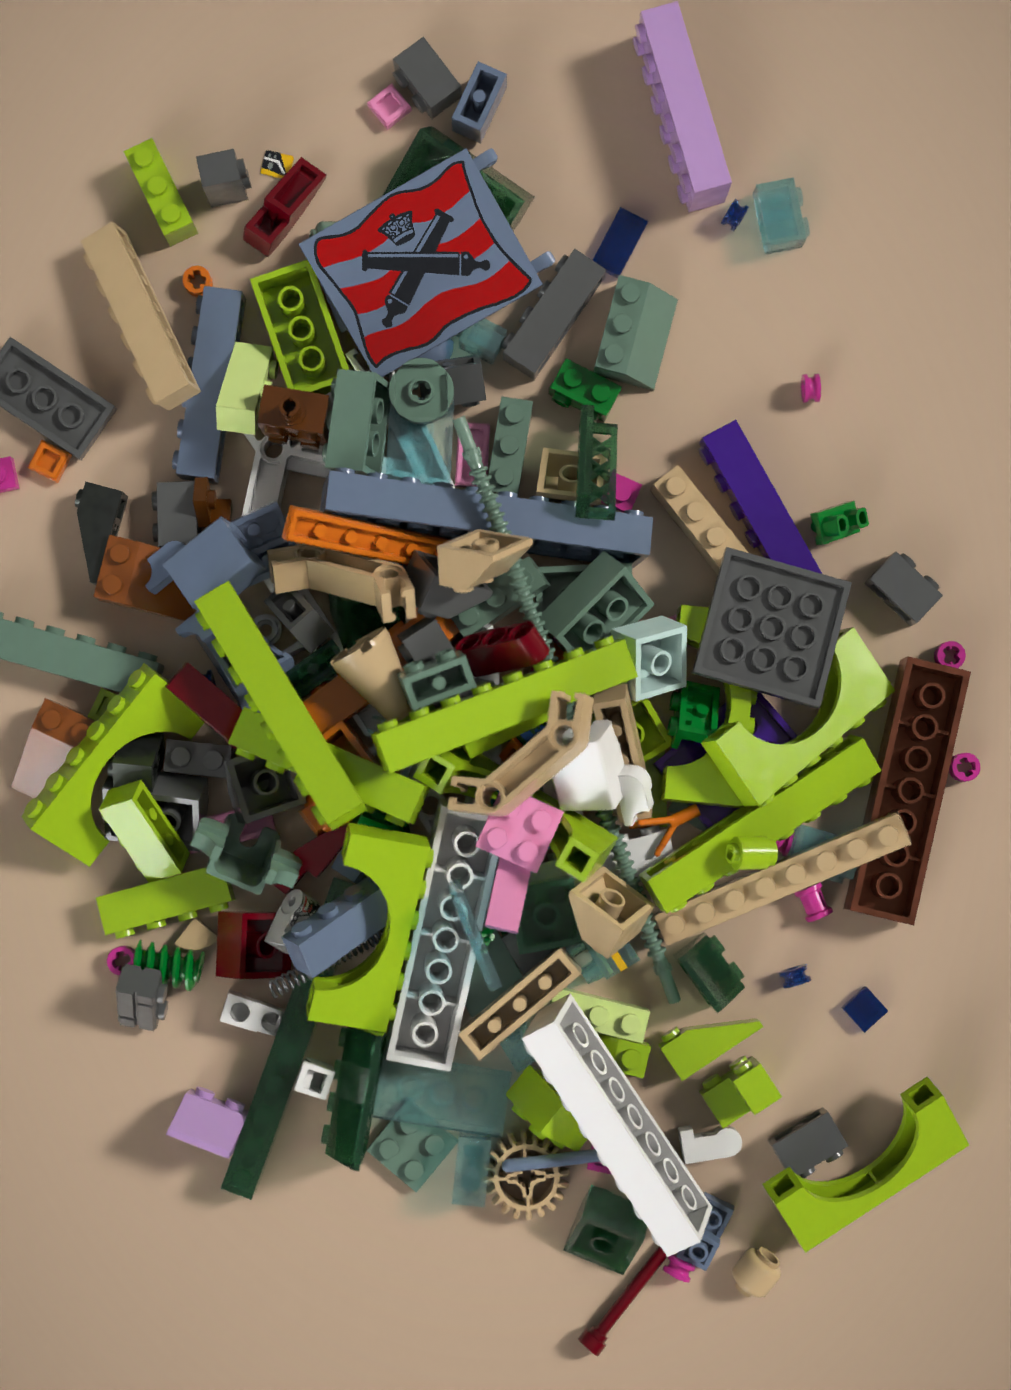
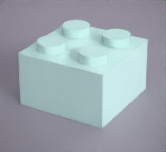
[611,615,687,702]

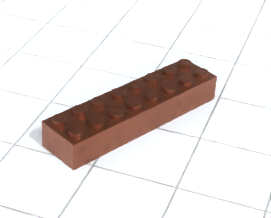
[843,657,971,926]

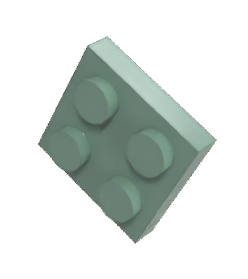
[366,1099,458,1193]

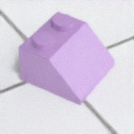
[166,1087,251,1159]

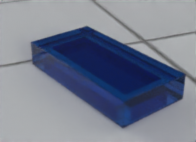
[593,207,648,278]

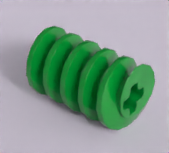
[133,940,205,991]

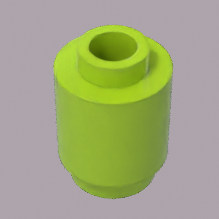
[726,836,778,870]

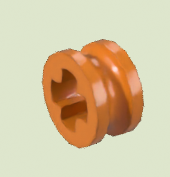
[182,265,213,297]

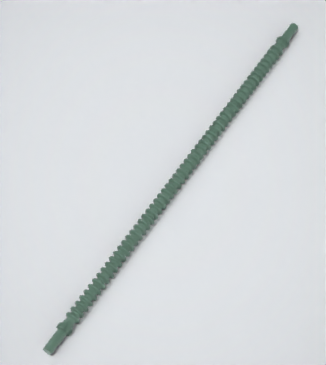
[453,416,681,1004]

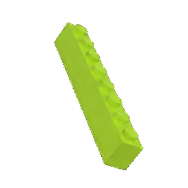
[194,580,368,830]
[370,635,638,773]
[638,734,882,914]

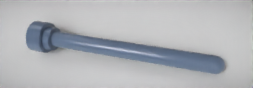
[502,1149,600,1173]

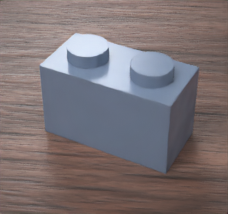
[452,61,507,144]

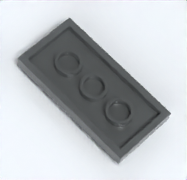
[0,337,117,461]

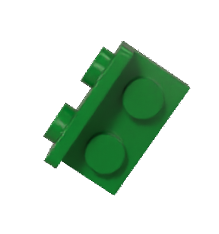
[548,358,622,423]
[667,681,720,749]

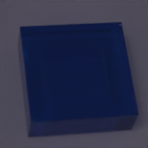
[841,986,888,1033]

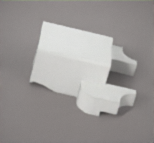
[543,720,654,826]

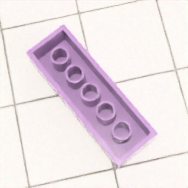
[633,1,732,212]

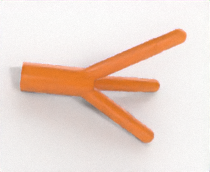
[628,804,701,857]

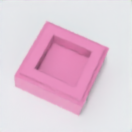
[367,83,412,130]

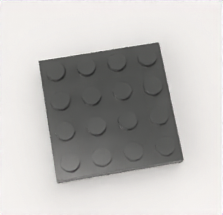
[692,547,852,709]

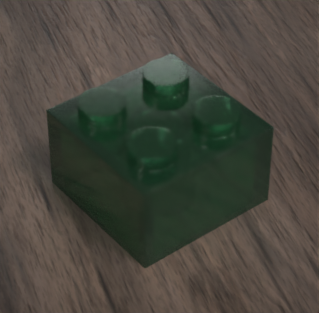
[516,875,585,955]

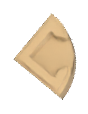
[174,917,217,950]

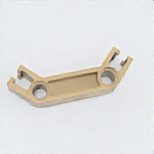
[267,544,416,623]
[448,691,594,817]

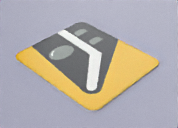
[261,150,294,179]

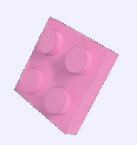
[475,793,564,873]

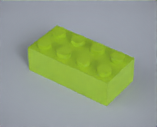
[250,260,349,395]

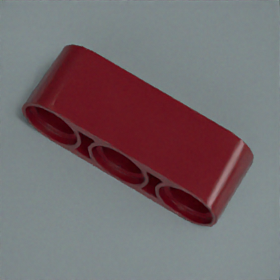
[455,621,550,677]

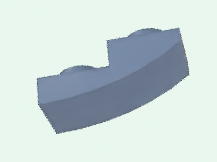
[677,1192,734,1271]

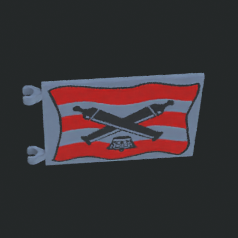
[299,148,555,377]

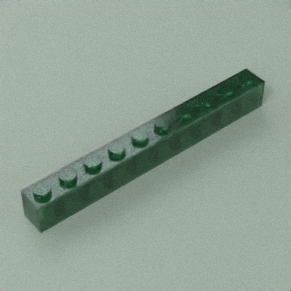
[220,876,356,1200]

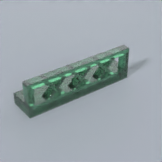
[575,404,618,521]

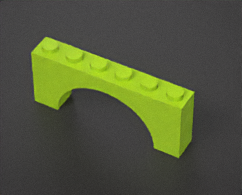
[660,604,757,808]
[701,627,895,808]
[21,663,205,867]
[413,746,618,883]
[306,822,434,1033]
[762,1077,969,1253]

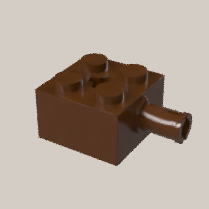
[257,384,333,450]

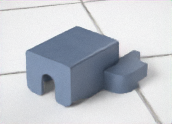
[145,517,266,644]

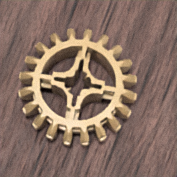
[482,1129,570,1220]

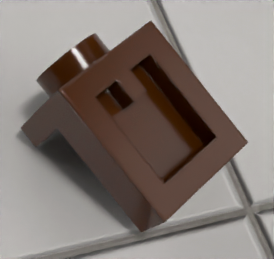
[193,477,232,527]

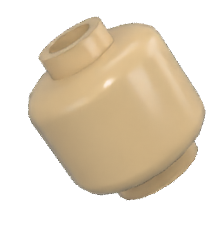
[732,1247,781,1298]

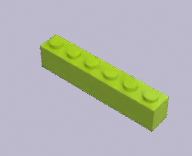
[228,707,430,827]

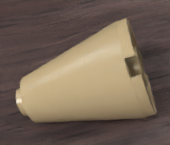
[330,627,412,722]

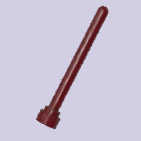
[578,1247,667,1356]

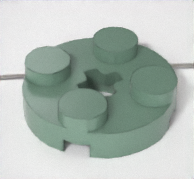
[389,358,454,425]

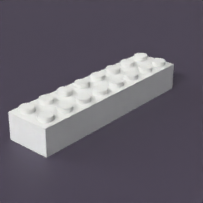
[384,798,498,1071]
[522,993,713,1257]

